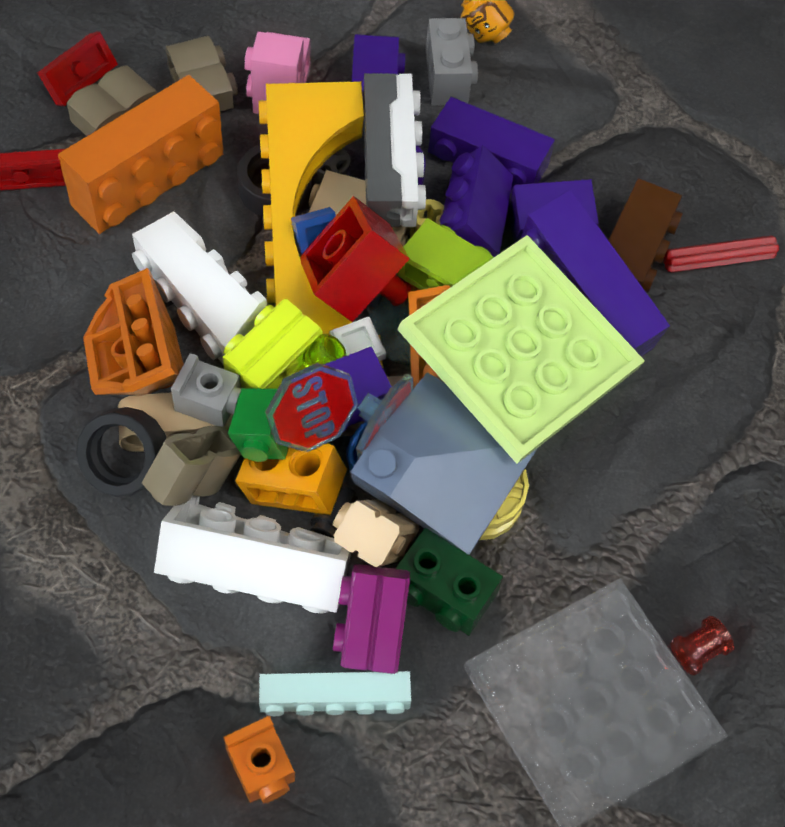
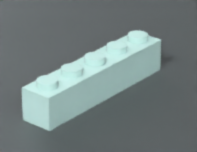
[259,671,411,716]

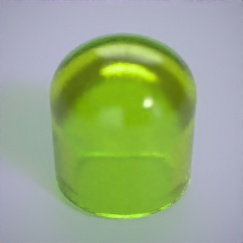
[302,334,347,371]

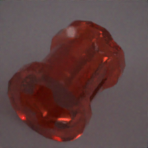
[670,616,734,676]

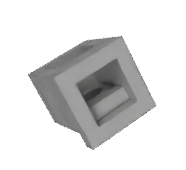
[171,353,241,427]

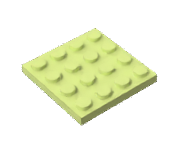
[397,235,645,464]

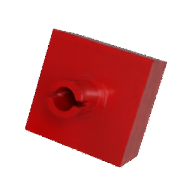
[300,196,411,322]

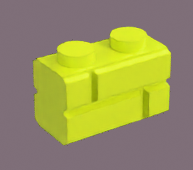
[223,299,323,389]

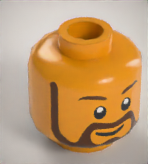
[460,0,514,44]

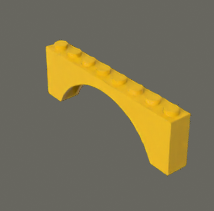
[258,82,383,384]

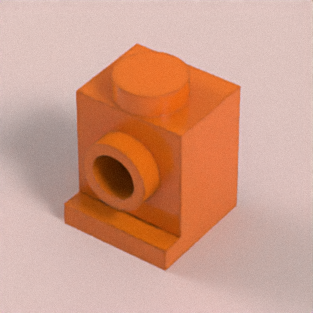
[224,716,295,803]

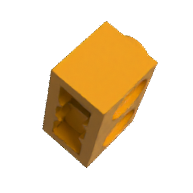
[235,441,347,515]

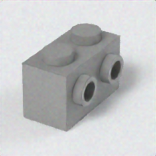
[426,18,478,105]

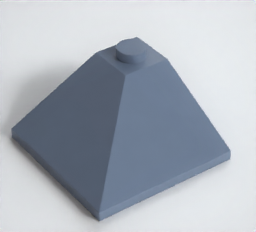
[350,372,539,555]

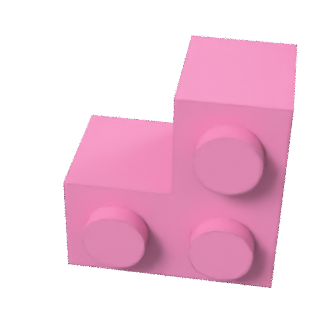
[245,32,310,114]

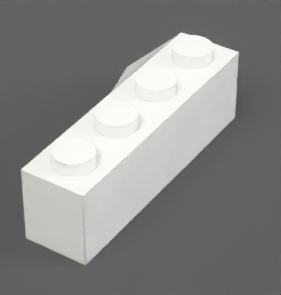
[132,212,267,365]
[154,496,351,613]

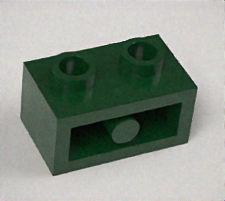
[396,528,503,636]

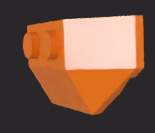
[83,268,184,395]

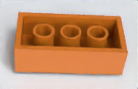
[58,74,224,234]

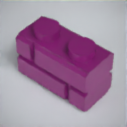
[333,564,410,674]

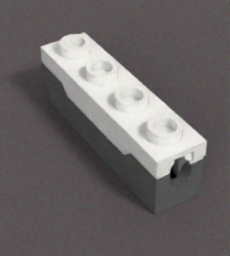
[363,73,426,227]

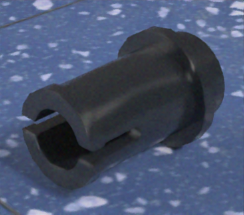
[310,485,358,538]

